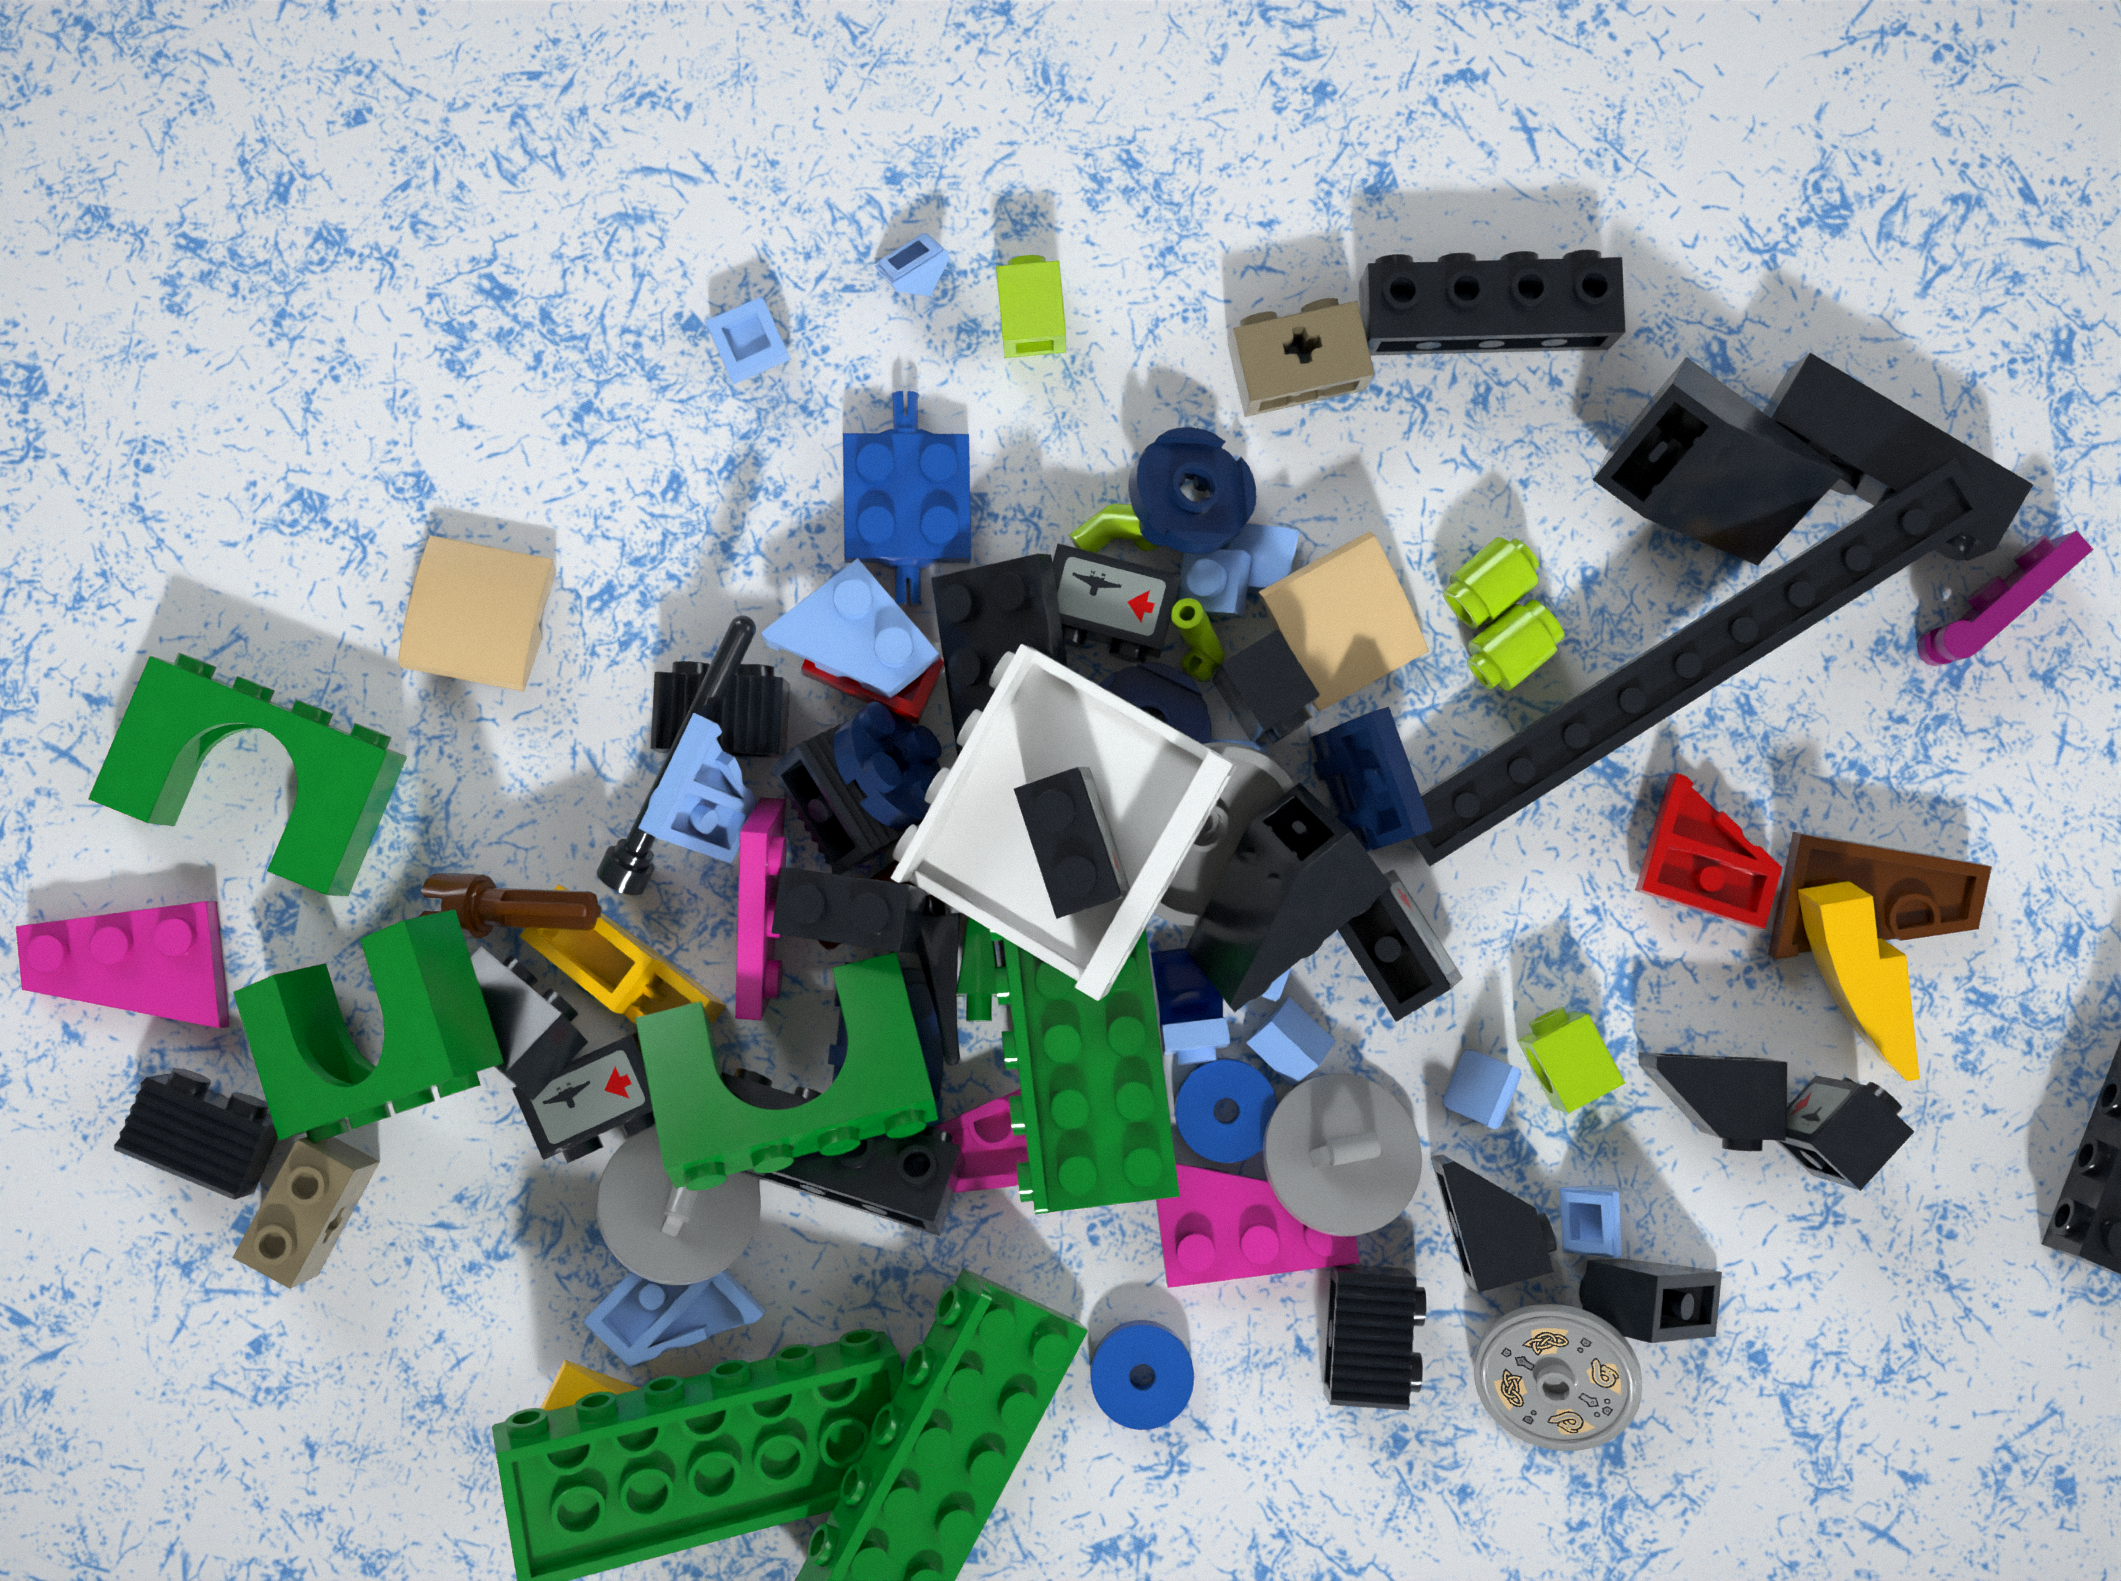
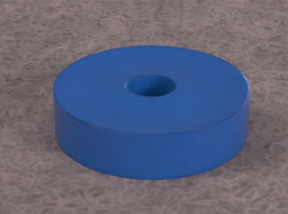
[1174,1058,1278,1163]
[1090,1320,1194,1430]

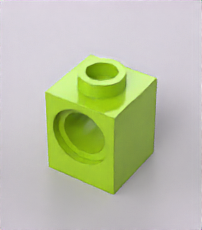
[996,255,1066,358]
[1517,1007,1626,1114]

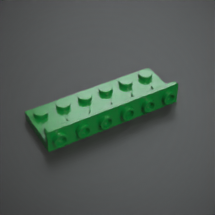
[989,929,1180,1215]
[795,1268,1088,1581]
[492,1329,903,1581]

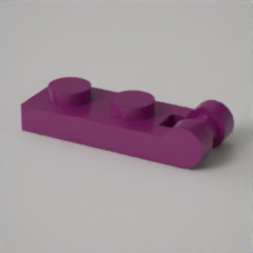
[1917,530,2094,666]

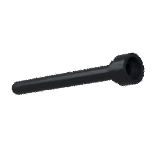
[596,615,756,895]

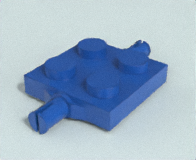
[843,391,971,607]

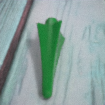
[957,916,997,1022]

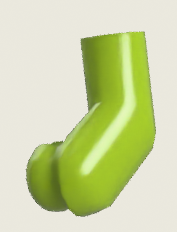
[1068,503,1159,553]
[1171,598,1225,682]

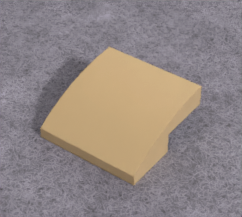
[1258,531,1429,712]
[398,535,556,692]

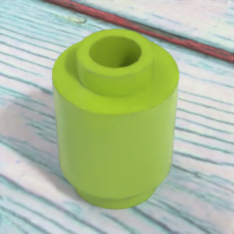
[1442,537,1539,629]
[1467,599,1565,691]

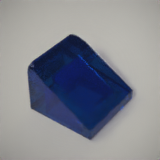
[1151,948,1223,1027]

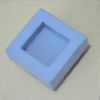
[705,296,791,384]
[1177,549,1252,618]
[1160,1017,1230,1065]

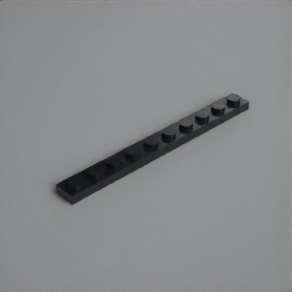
[1411,458,1991,866]

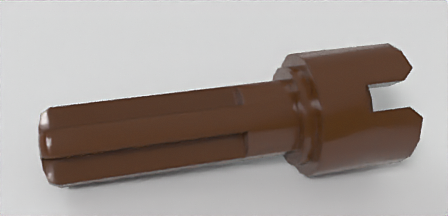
[419,873,602,939]

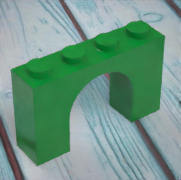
[88,652,407,896]
[233,909,504,1143]
[635,952,938,1191]

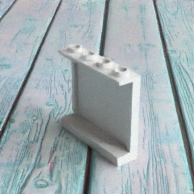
[891,644,1238,1001]

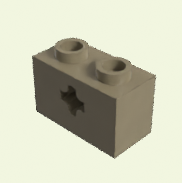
[1228,298,1375,417]
[232,1137,380,1289]

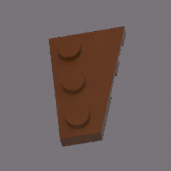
[1768,832,1992,959]

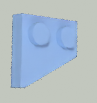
[761,558,939,699]
[638,713,757,864]
[583,1269,767,1367]

